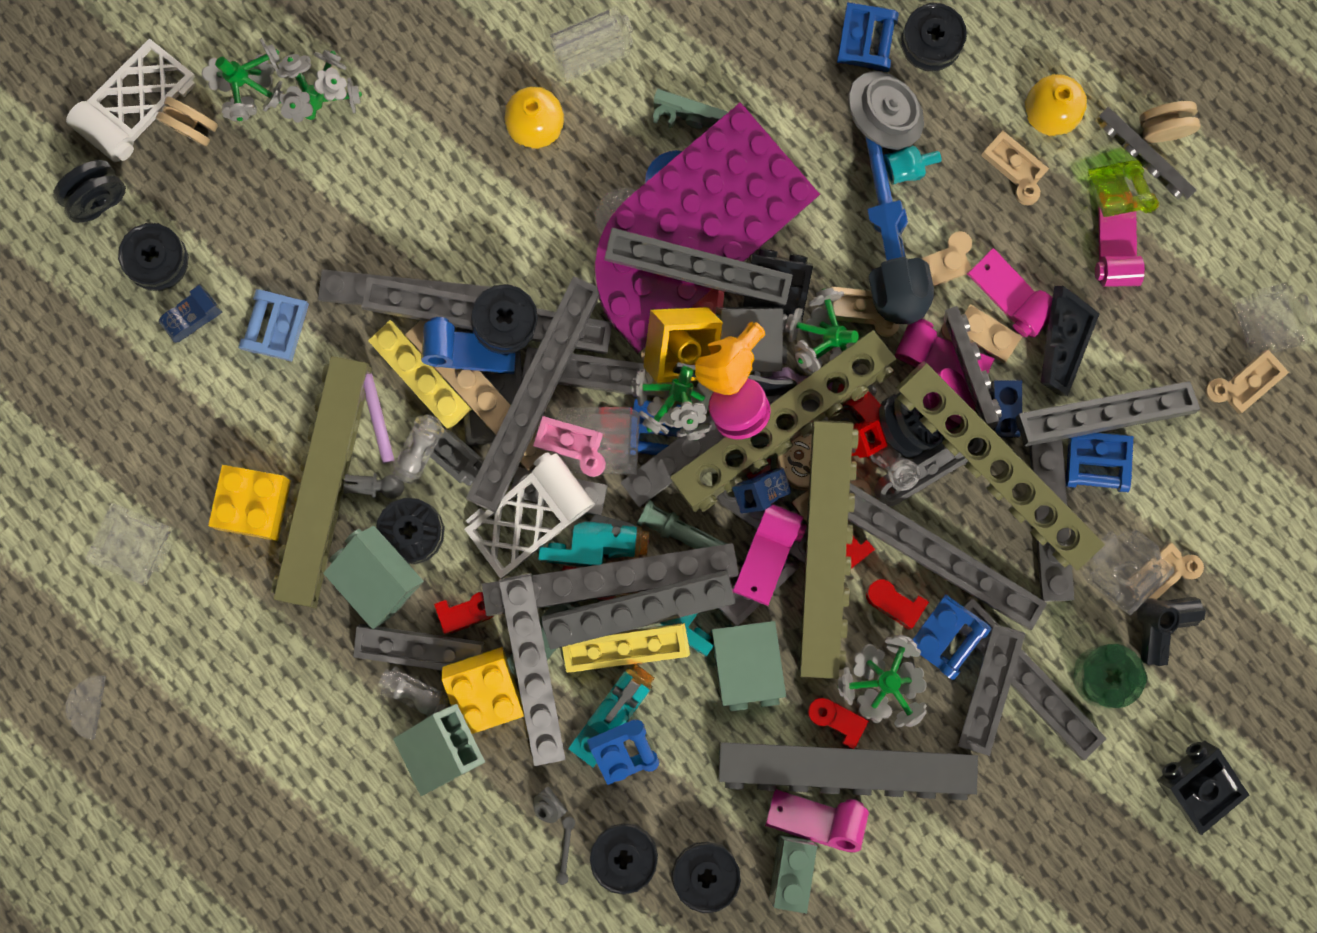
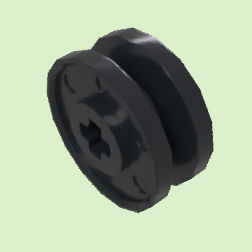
[901,3,967,71]
[53,160,126,223]
[118,223,189,291]
[471,284,538,354]
[879,392,943,457]
[376,498,445,565]
[590,823,658,895]
[672,841,741,913]

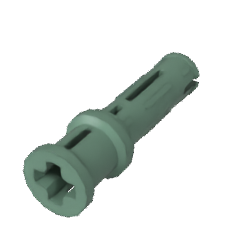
[637,500,727,549]

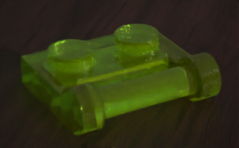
[1088,160,1159,217]

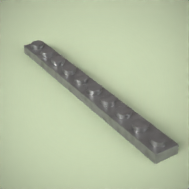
[522,347,832,421]

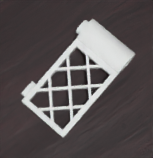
[66,38,196,162]
[464,452,595,579]

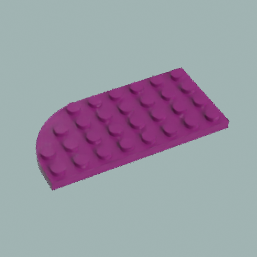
[594,102,820,354]

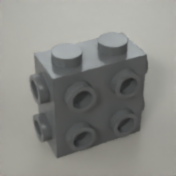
[715,307,787,377]

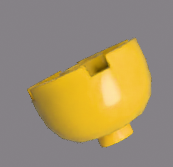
[1025,74,1087,136]
[504,86,564,149]

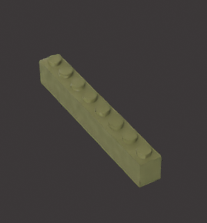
[271,356,372,609]
[799,420,858,679]

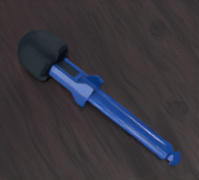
[865,136,934,325]

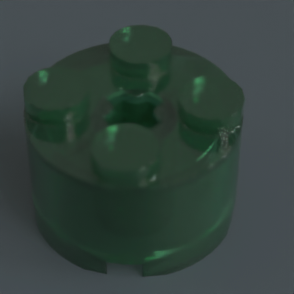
[1074,644,1148,708]

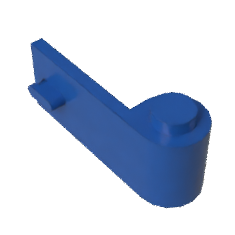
[421,317,515,374]

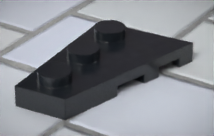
[1040,285,1100,396]

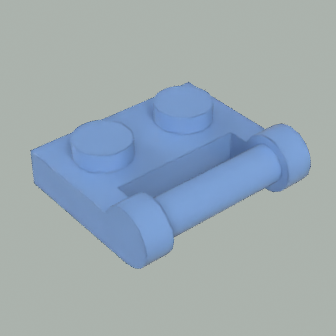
[238,289,309,362]

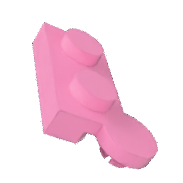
[533,416,606,477]

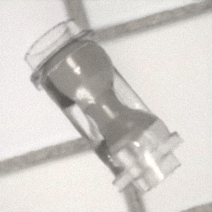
[393,415,444,483]
[869,435,921,491]
[378,666,449,718]

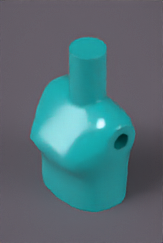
[883,146,942,185]

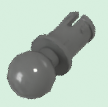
[344,473,405,499]

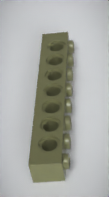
[670,330,896,513]
[896,361,1105,571]

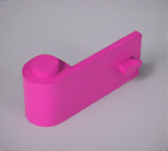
[765,789,869,852]

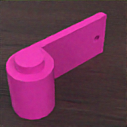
[1095,197,1145,287]
[967,248,1053,338]
[894,319,994,379]
[733,504,807,606]

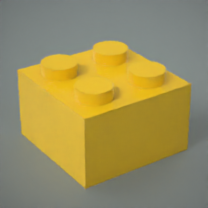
[643,307,723,383]
[208,465,291,541]
[442,647,524,734]

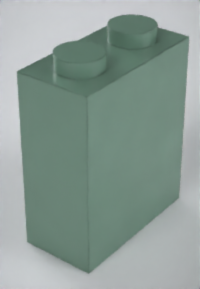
[323,526,424,629]
[711,621,786,711]
[393,704,486,796]
[768,834,817,914]

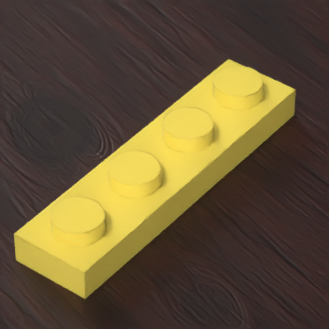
[368,320,472,430]
[562,623,690,673]

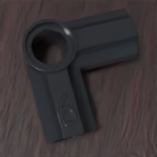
[1137,597,1206,666]

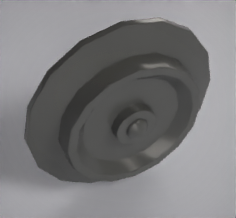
[848,71,924,150]

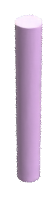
[364,373,395,464]

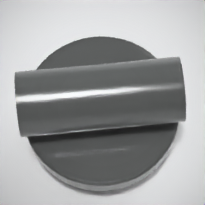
[533,786,568,823]

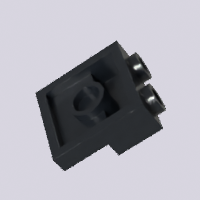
[743,248,813,323]
[1157,740,1250,835]

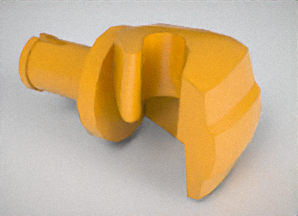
[695,322,765,395]

